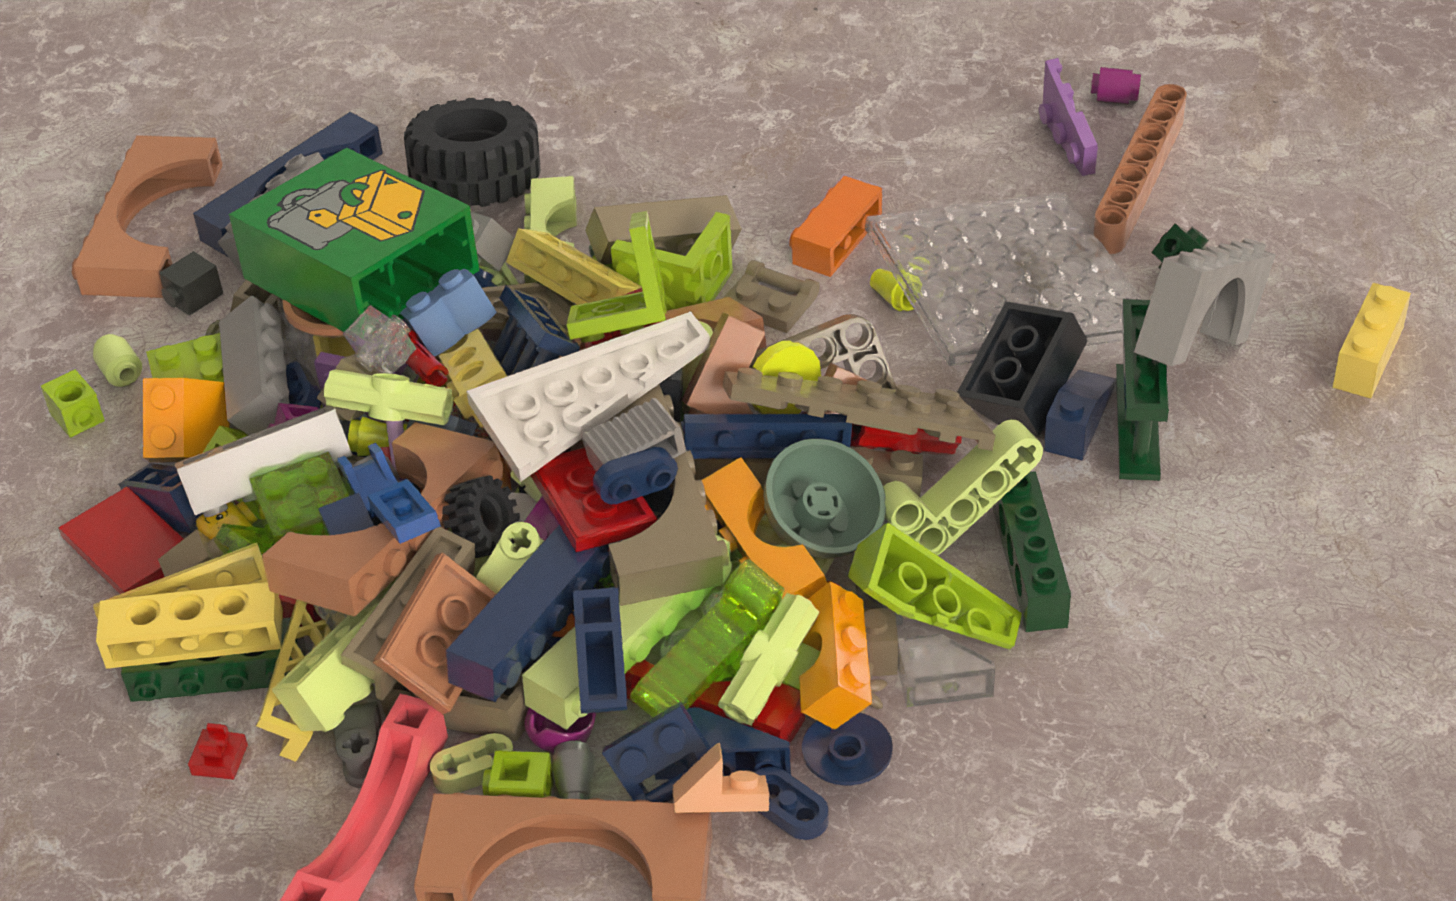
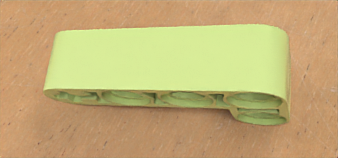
[883,420,1043,556]

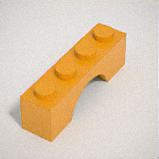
[702,457,827,613]

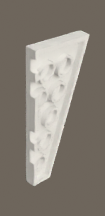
[467,312,710,482]

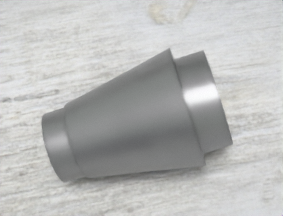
[550,741,595,800]

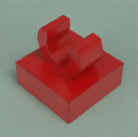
[188,723,248,780]

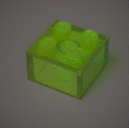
[249,452,349,546]

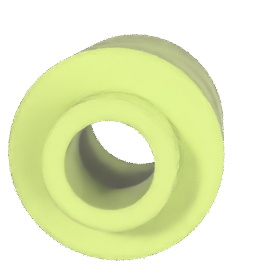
[93,334,142,387]

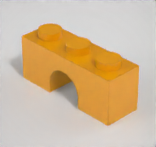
[799,581,872,730]

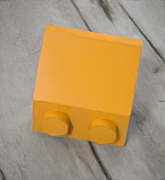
[143,378,230,463]

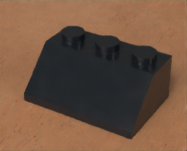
[957,301,1088,436]

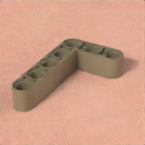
[688,314,897,389]

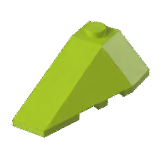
[848,522,1022,649]

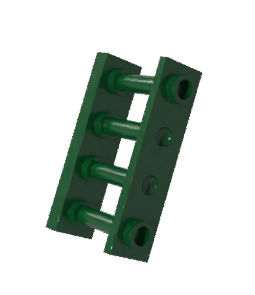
[1116,299,1169,481]

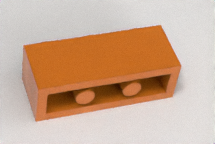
[789,176,882,277]

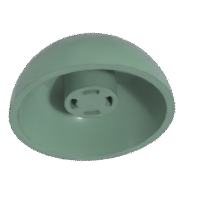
[763,439,886,559]

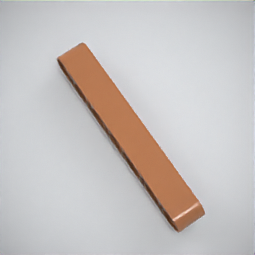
[1093,84,1187,254]

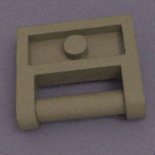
[723,260,820,333]

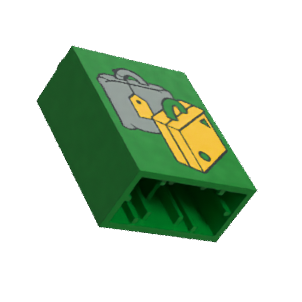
[229,147,480,343]

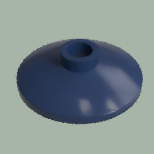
[802,712,893,786]

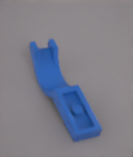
[337,443,441,544]

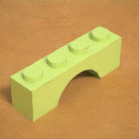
[524,176,577,283]

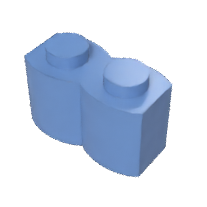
[400,268,497,357]

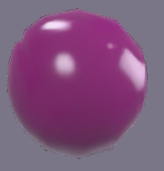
[525,707,596,755]

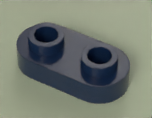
[286,361,321,409]
[593,447,678,504]
[754,767,829,840]

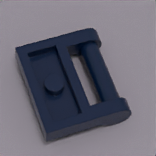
[602,701,724,803]

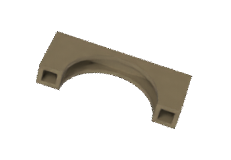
[569,384,729,606]

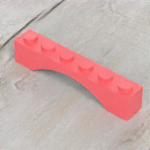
[280,693,448,901]

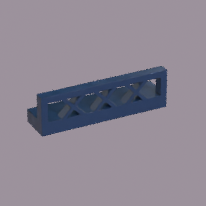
[681,414,852,459]

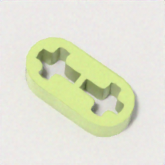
[430,733,514,794]

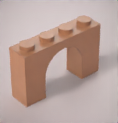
[682,312,869,414]

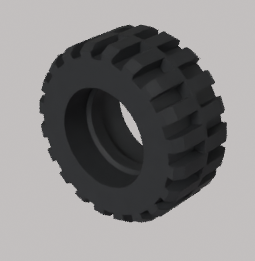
[404,98,541,207]

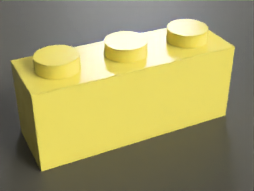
[1333,283,1411,399]

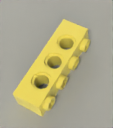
[435,328,507,428]
[96,582,283,669]

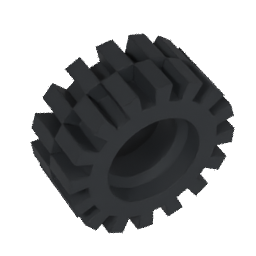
[442,475,520,559]

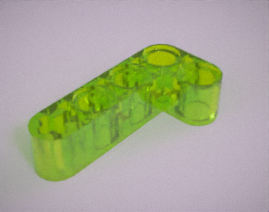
[630,559,784,718]

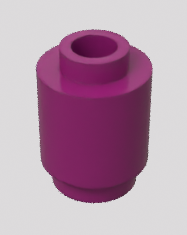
[1090,67,1141,104]

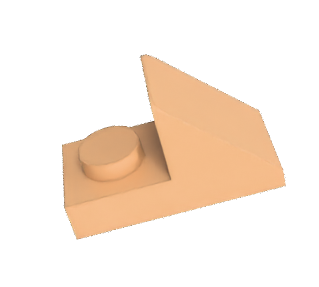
[673,743,769,813]

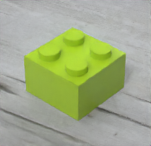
[146,333,224,382]

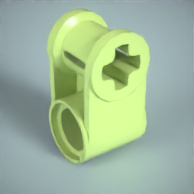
[476,522,544,594]

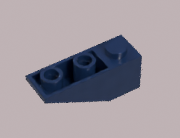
[653,707,791,780]

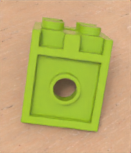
[567,211,667,343]
[611,212,733,311]

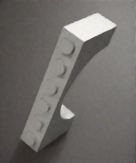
[1134,238,1276,366]

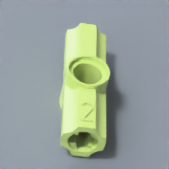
[324,369,454,425]
[718,593,819,725]

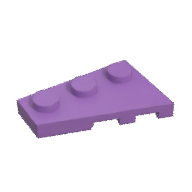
[1039,58,1098,176]

